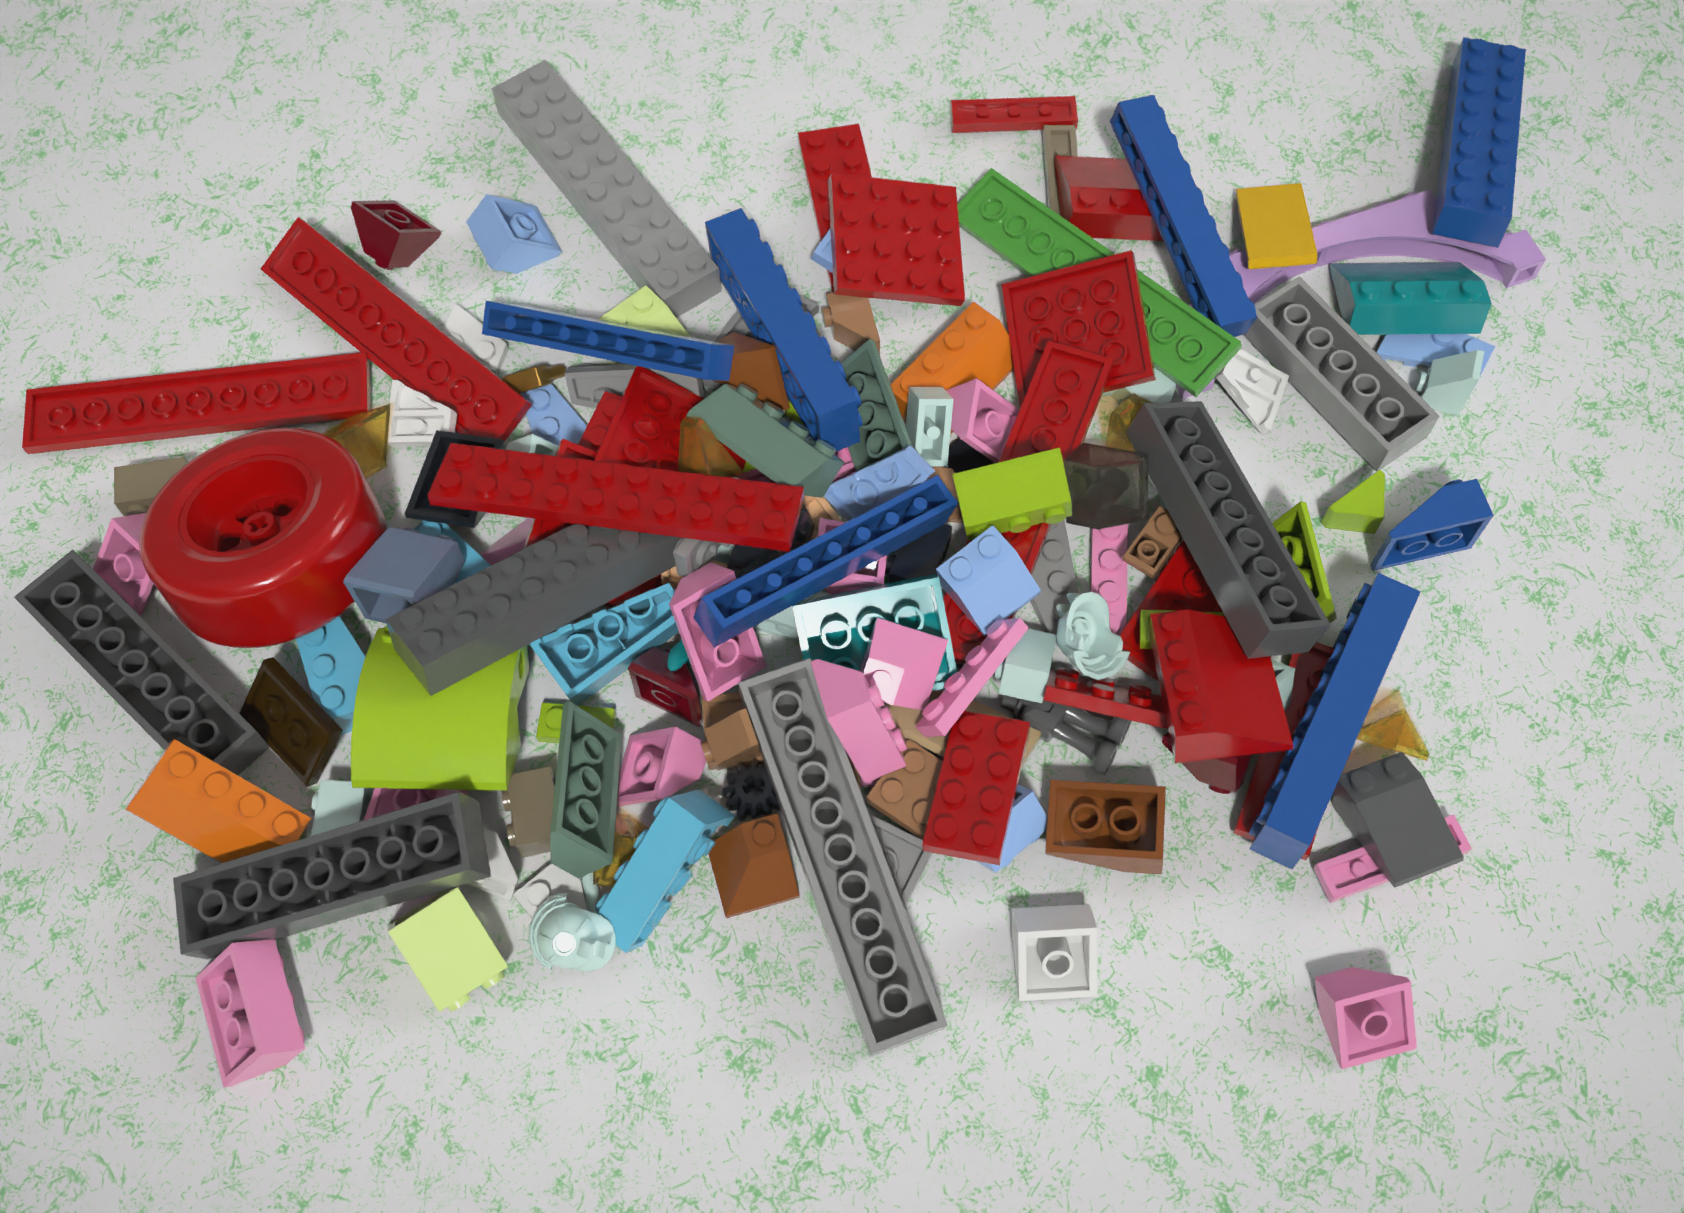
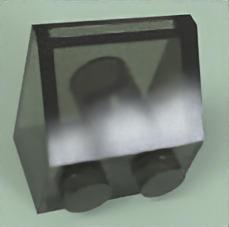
[1064,442,1149,530]

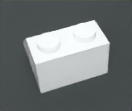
[1012,904,1097,1001]

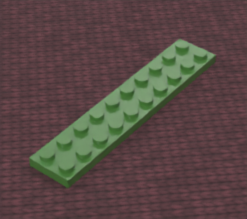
[957,168,1242,397]

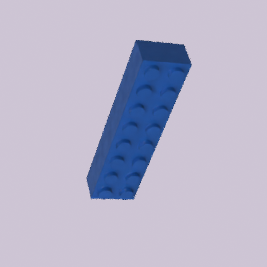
[1432,37,1526,248]
[705,208,863,452]
[1248,573,1421,870]

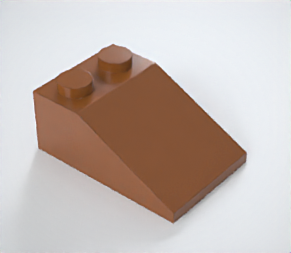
[1045,780,1166,875]

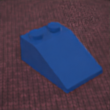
[1370,479,1494,571]

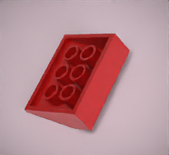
[1054,155,1163,241]
[1150,609,1293,763]

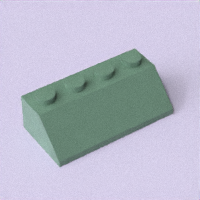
[841,339,913,471]
[686,383,844,498]
[550,701,622,879]

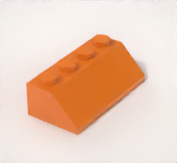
[890,302,1014,435]
[125,739,312,863]

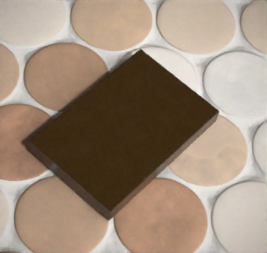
[239,657,343,787]

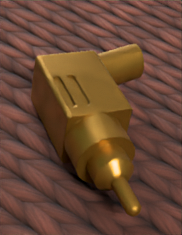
[501,364,566,393]

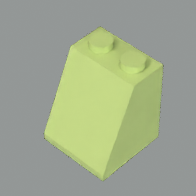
[388,886,508,1012]

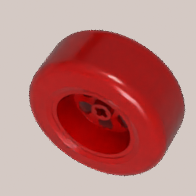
[139,428,387,648]

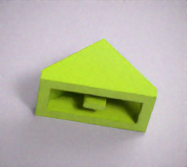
[1321,470,1385,534]

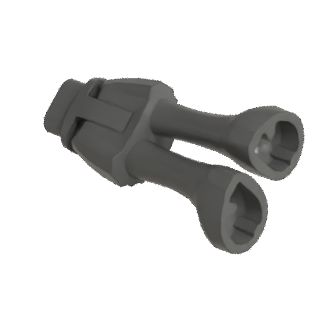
[1000,695,1132,775]

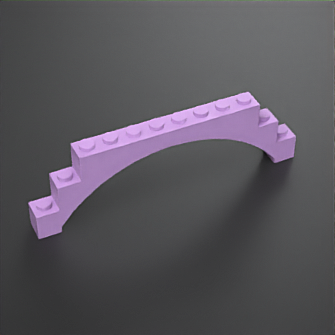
[1173,189,1546,399]

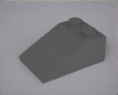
[1332,752,1464,888]

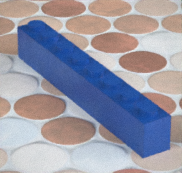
[1110,94,1257,337]
[482,301,734,381]
[693,475,958,648]

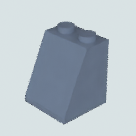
[343,527,465,624]

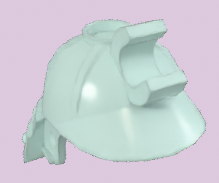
[1056,592,1130,680]
[528,892,616,971]

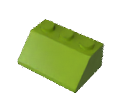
[952,447,1072,541]
[1272,501,1337,623]

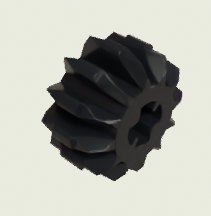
[722,759,781,822]

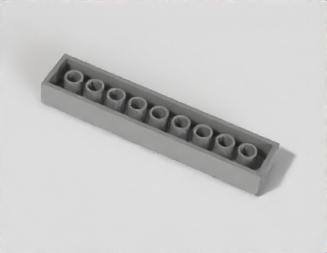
[492,60,722,318]
[738,658,948,1057]

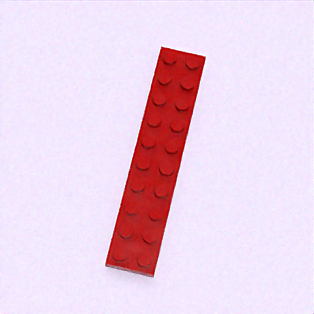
[260,217,533,442]
[943,340,1114,665]
[22,352,371,454]
[428,443,804,552]

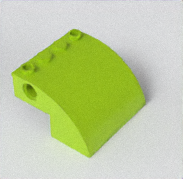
[351,626,529,791]

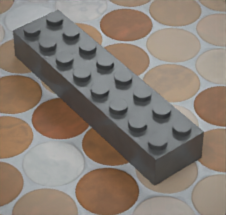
[1126,401,1331,659]
[386,524,681,696]
[14,549,270,775]
[173,792,491,960]

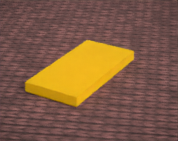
[1236,183,1318,269]

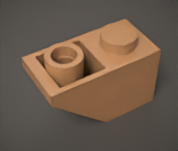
[1122,506,1183,578]

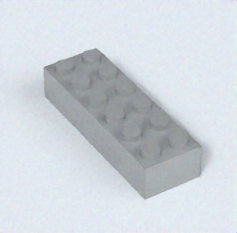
[1244,276,1439,471]

